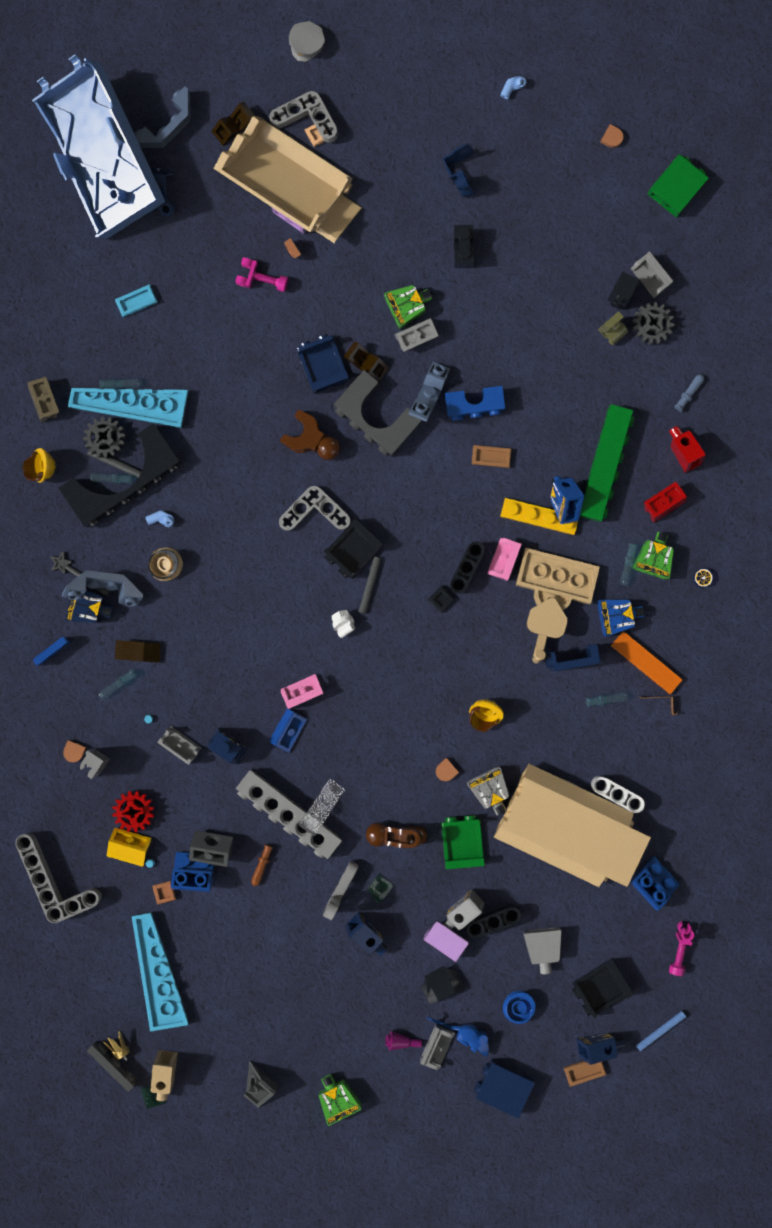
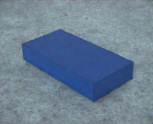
[33,637,71,666]

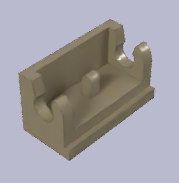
[28,377,59,423]

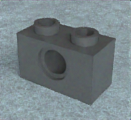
[189,831,233,867]

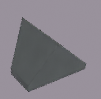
[244,1060,278,1108]

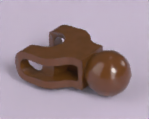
[280,410,340,460]
[365,822,428,848]

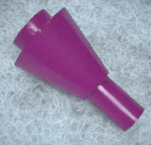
[385,1031,422,1051]

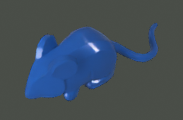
[427,1017,489,1057]

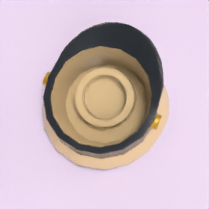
[148,547,183,581]

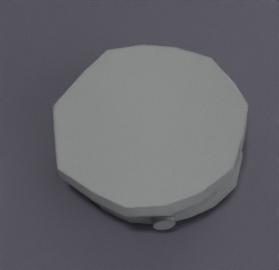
[289,21,325,62]

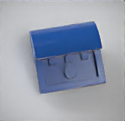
[171,852,214,892]
[630,856,680,911]

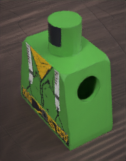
[384,285,432,330]
[632,532,673,580]
[319,1074,362,1126]

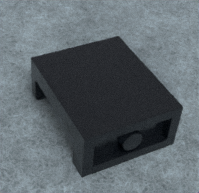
[323,518,383,579]
[572,959,634,1019]

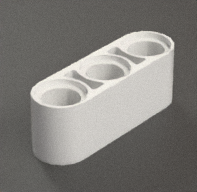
[591,776,644,813]

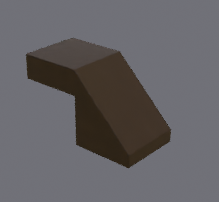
[211,102,255,146]
[344,341,390,383]
[114,640,161,663]

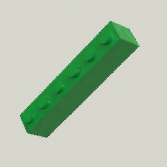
[579,404,635,523]

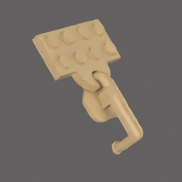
[516,548,600,664]

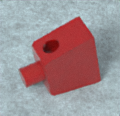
[669,426,706,473]

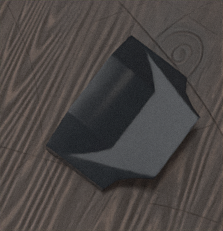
[421,966,464,1004]

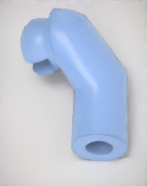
[500,76,526,99]
[145,510,174,527]

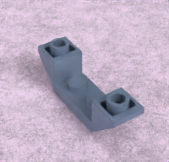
[134,86,190,148]
[409,361,450,422]
[62,570,143,607]

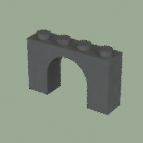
[334,370,422,457]

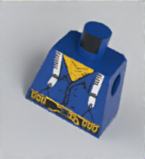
[550,476,584,524]
[597,600,644,637]

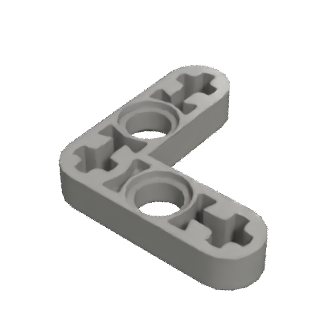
[269,91,338,143]
[279,486,350,531]
[323,861,359,920]

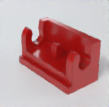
[644,482,687,523]

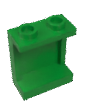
[647,154,708,218]
[441,815,484,869]

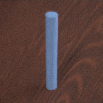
[636,1011,686,1052]

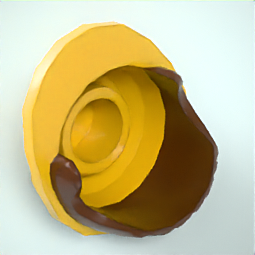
[23,448,56,483]
[469,699,504,732]

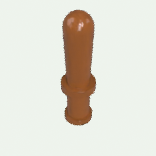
[251,844,274,886]

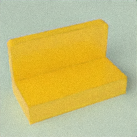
[107,828,151,866]

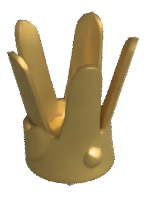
[103,1031,130,1060]

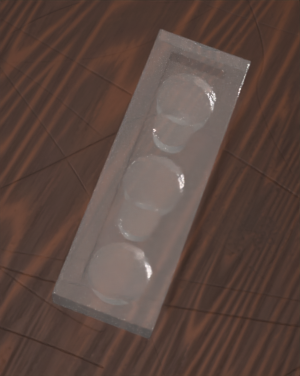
[299,779,345,836]

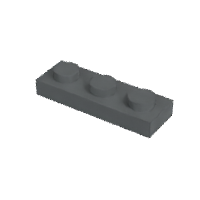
[87,1041,136,1092]

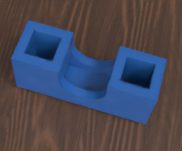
[445,386,505,421]

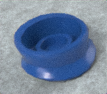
[503,990,536,1024]

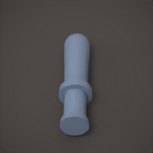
[674,374,704,412]

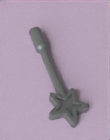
[50,552,111,597]

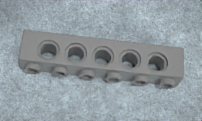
[236,769,342,859]

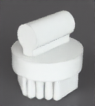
[332,610,355,638]

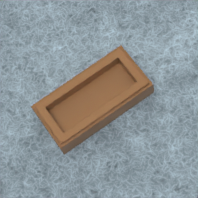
[471,445,511,468]
[563,1060,607,1087]

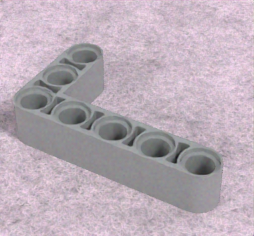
[15,833,102,923]

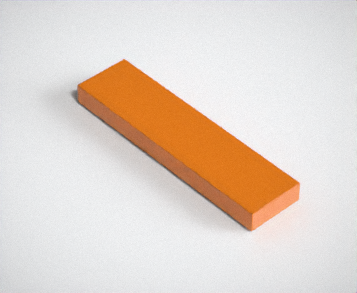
[610,631,682,694]

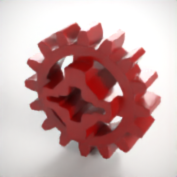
[112,790,155,833]

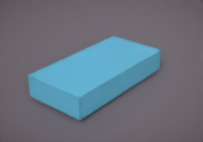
[115,284,158,318]

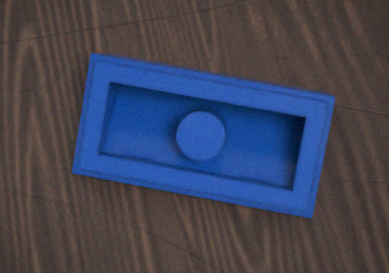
[269,709,308,753]

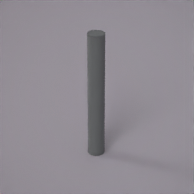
[87,448,142,478]
[359,557,381,614]

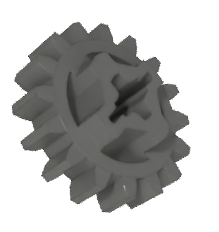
[632,302,674,345]
[83,417,126,459]

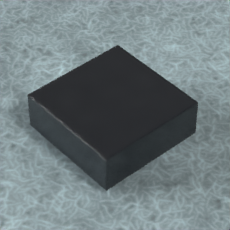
[428,586,454,612]

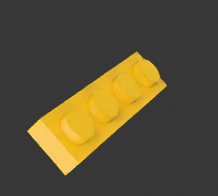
[500,498,578,535]

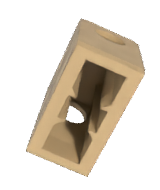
[151,1050,178,1101]

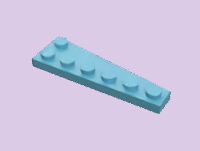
[68,388,188,428]
[132,912,189,1031]

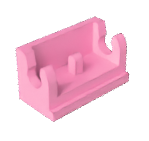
[487,538,521,581]
[280,674,324,709]

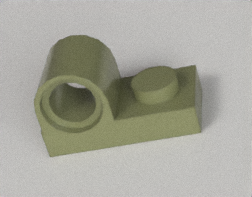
[598,311,628,345]

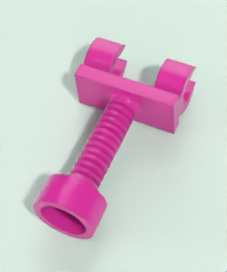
[235,257,289,292]
[669,921,694,976]

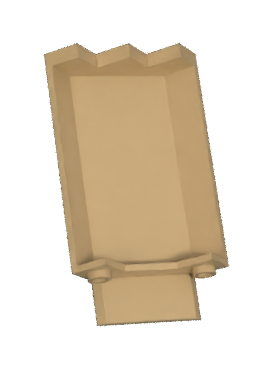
[214,116,362,243]
[494,764,651,887]

